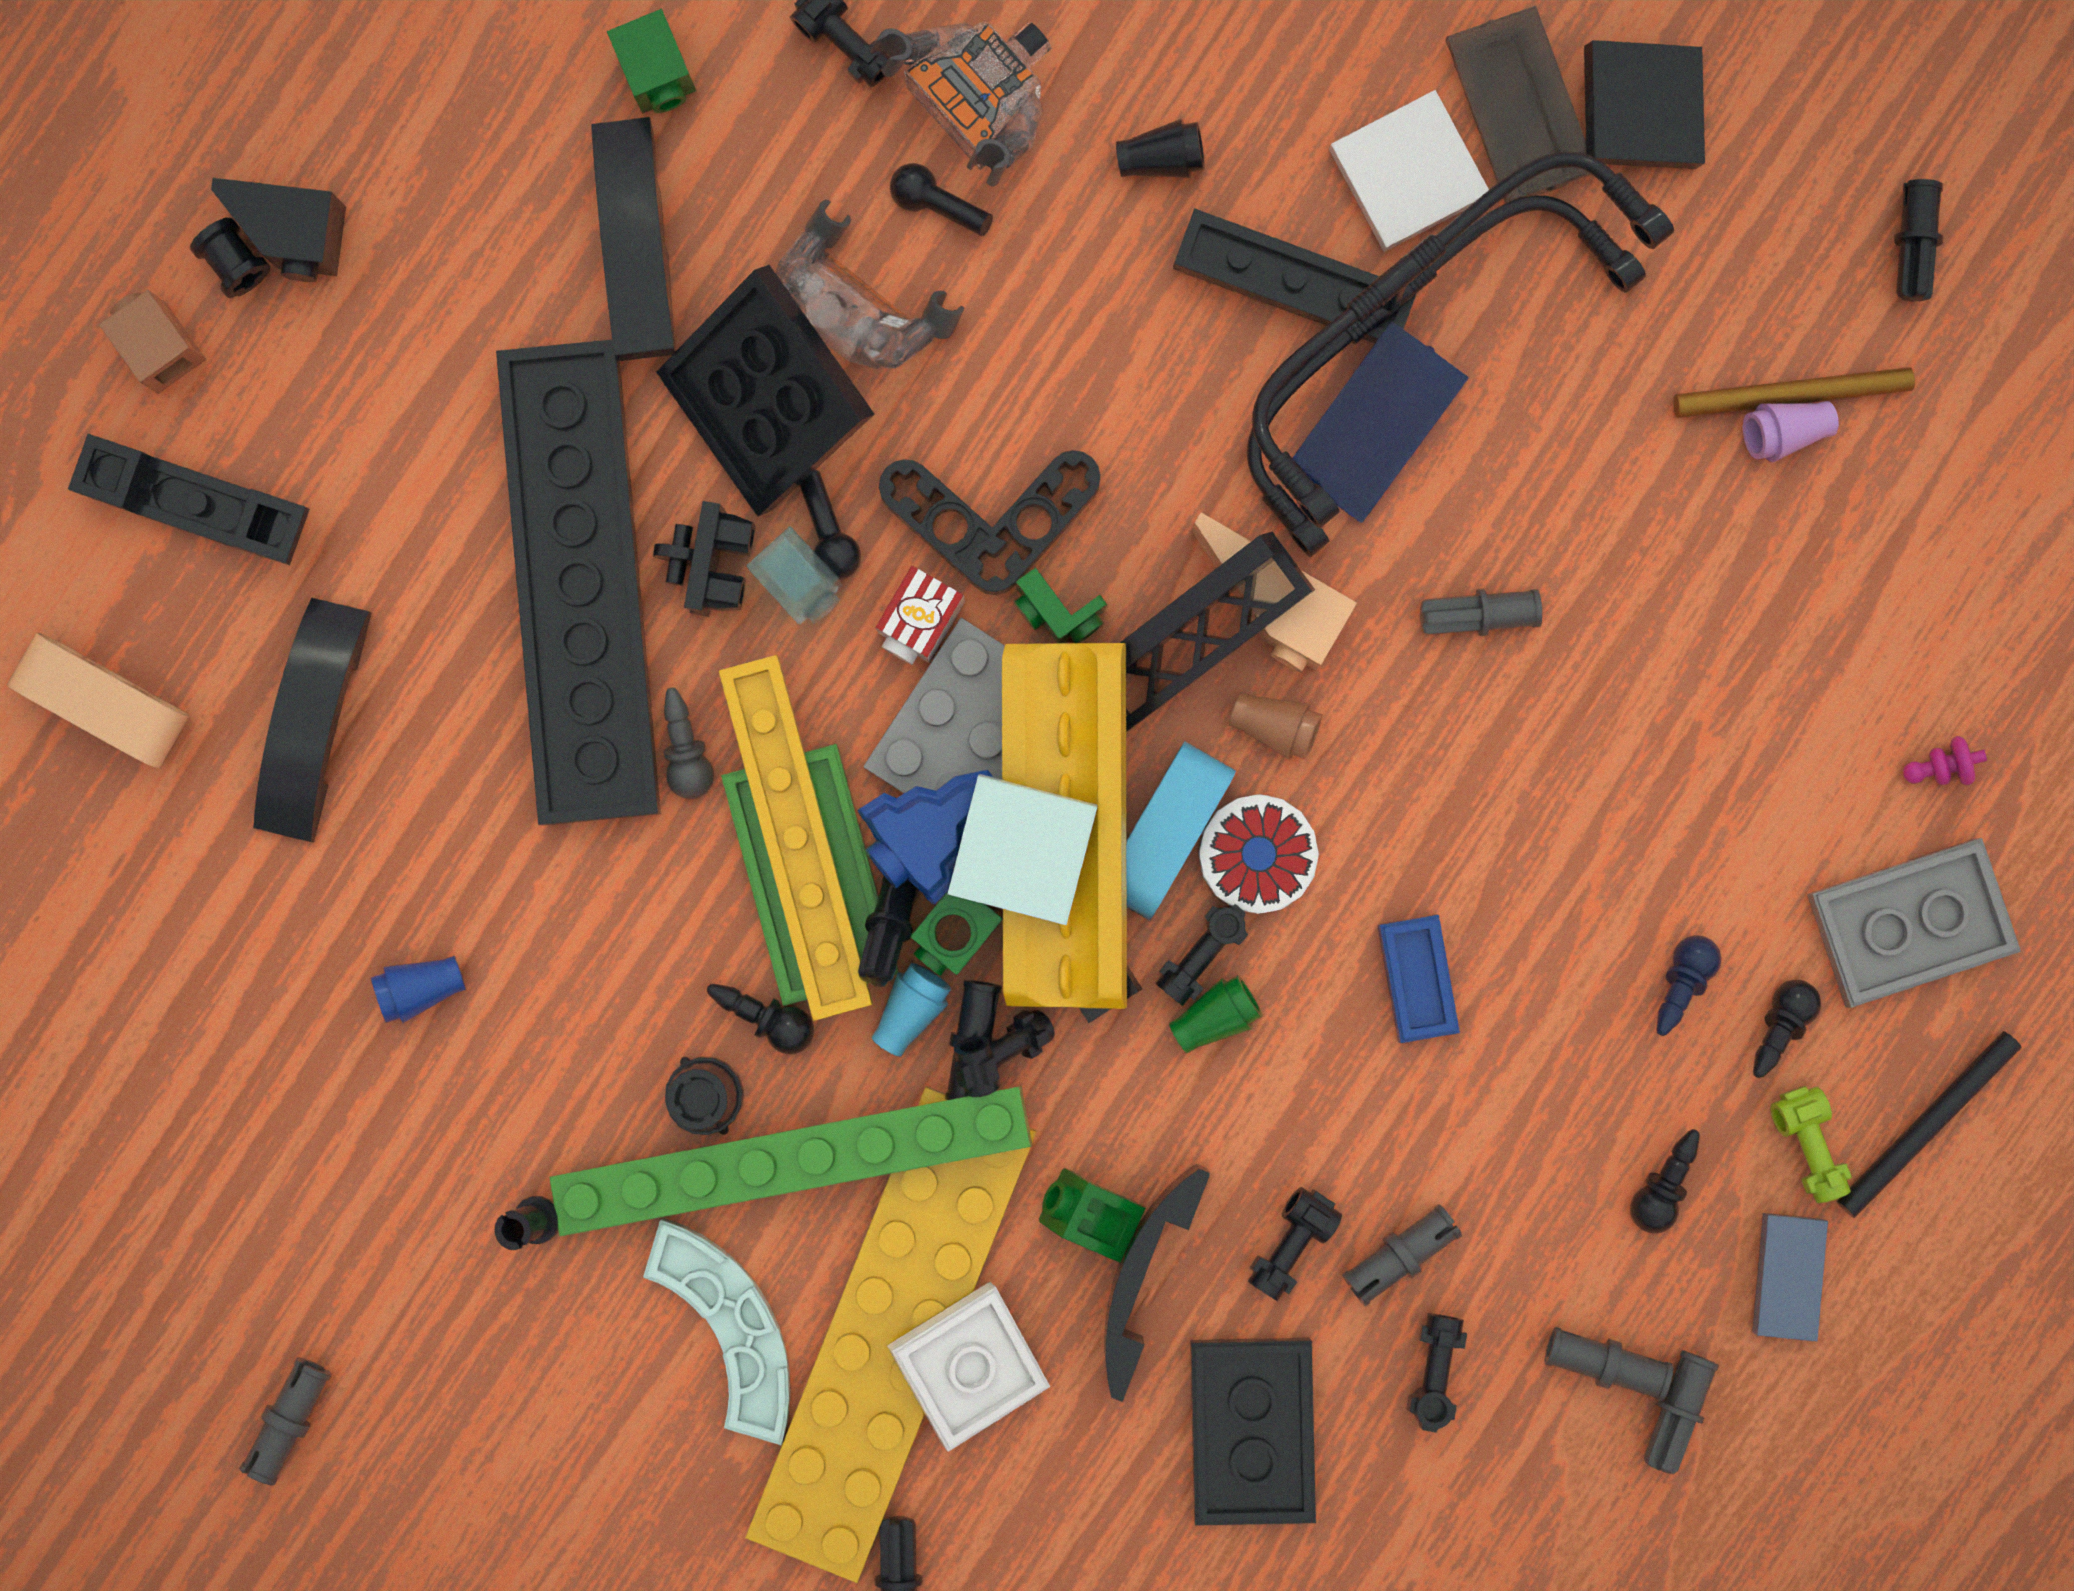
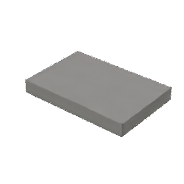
[1807,838,2021,1008]

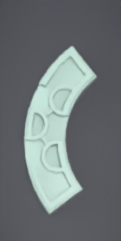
[643,1218,791,1445]

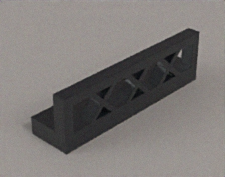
[1120,532,1315,732]

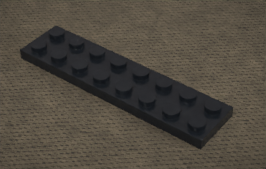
[496,340,661,826]

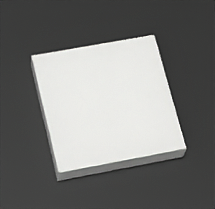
[1329,90,1489,252]
[887,1282,1050,1452]

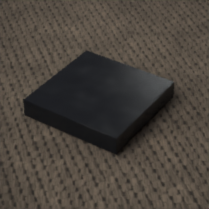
[1584,40,1705,169]

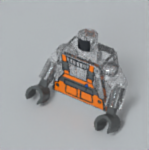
[869,21,1052,187]
[776,200,964,369]

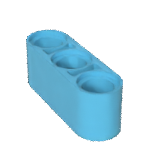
[1126,741,1236,921]

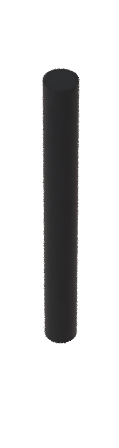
[1836,1031,2022,1218]

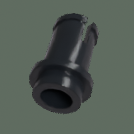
[495,1196,558,1250]

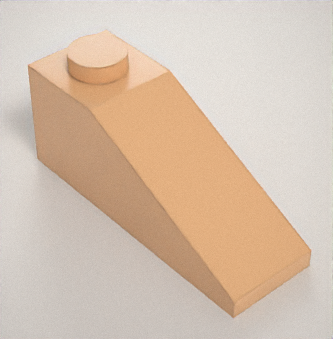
[1192,513,1357,672]

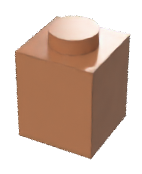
[98,290,206,394]

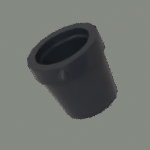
[665,1057,744,1135]

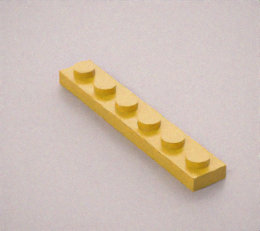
[719,655,873,1021]

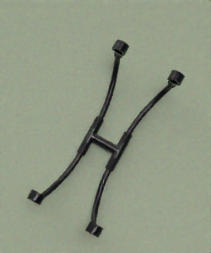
[1247,151,1674,557]

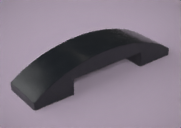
[68,434,310,565]
[253,598,372,842]
[1104,1164,1210,1402]

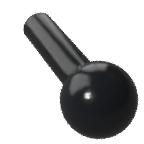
[890,163,993,236]
[800,470,861,580]

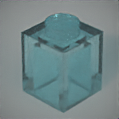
[746,526,842,625]

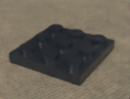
[656,265,875,516]

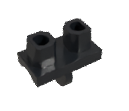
[653,501,756,617]

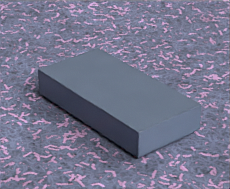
[1752,1213,1828,1342]

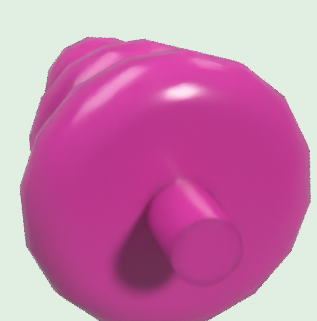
[1903,736,1987,785]

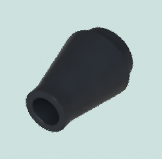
[1116,118,1205,178]

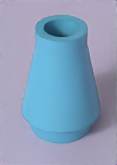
[872,963,951,1057]

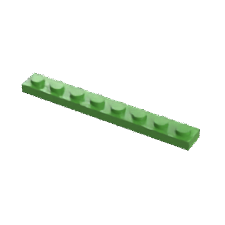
[549,1086,1033,1237]

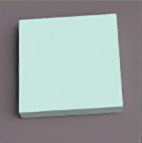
[948,774,1098,925]

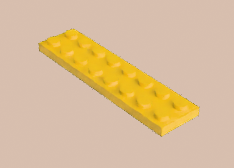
[745,1086,1037,1583]

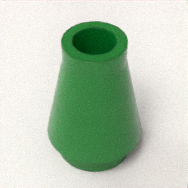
[1169,975,1263,1054]

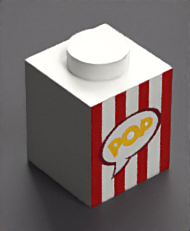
[875,565,965,665]

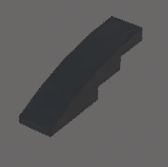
[591,117,676,362]

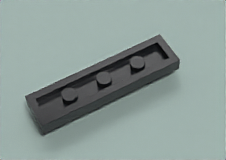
[1173,208,1416,350]

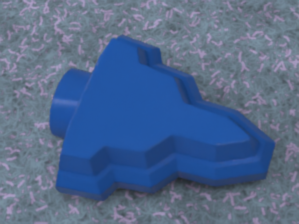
[857,770,994,905]

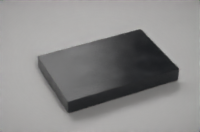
[1190,1338,1316,1526]

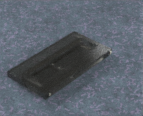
[1446,6,1592,204]

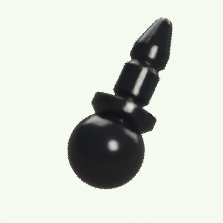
[1753,980,1821,1078]
[707,984,814,1054]
[1630,1129,1700,1233]

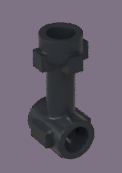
[790,0,891,87]
[1155,904,1248,1006]
[953,1010,1055,1097]
[1248,1187,1342,1301]
[1407,1313,1467,1433]

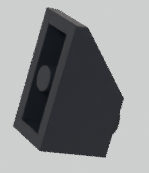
[211,178,346,282]

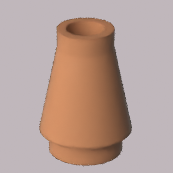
[1229,692,1322,760]

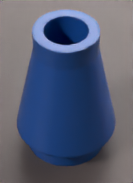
[371,956,466,1023]

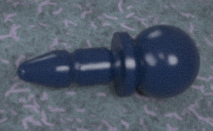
[1656,935,1722,1036]

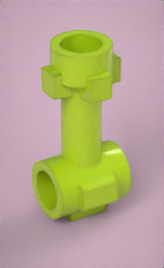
[1770,1086,1852,1203]

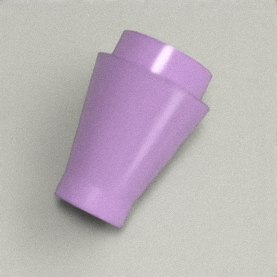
[1743,401,1839,462]

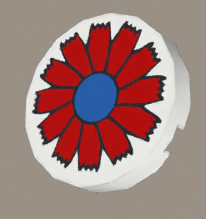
[1198,794,1319,914]

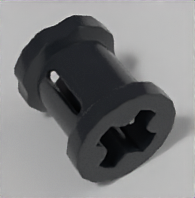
[190,218,270,298]

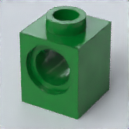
[607,8,696,114]
[910,891,1003,976]

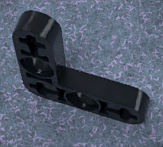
[879,450,1101,595]

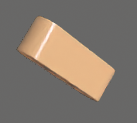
[7,632,190,768]

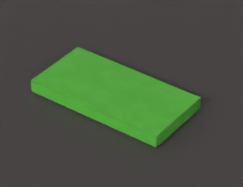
[721,744,899,1006]

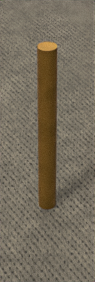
[1673,367,1915,418]

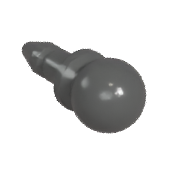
[663,688,714,799]

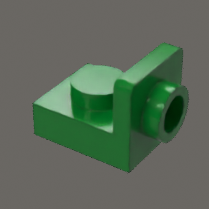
[1039,1168,1146,1263]

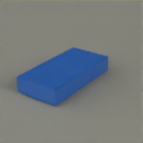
[1378,915,1460,1043]

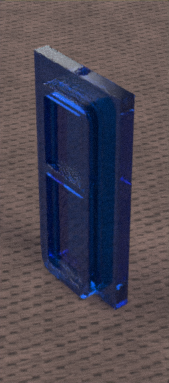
[1292,321,1469,523]

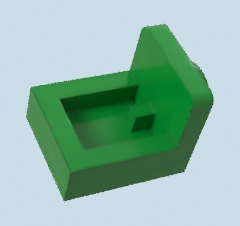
[1014,567,1107,644]

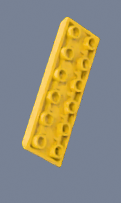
[1002,643,1127,1009]

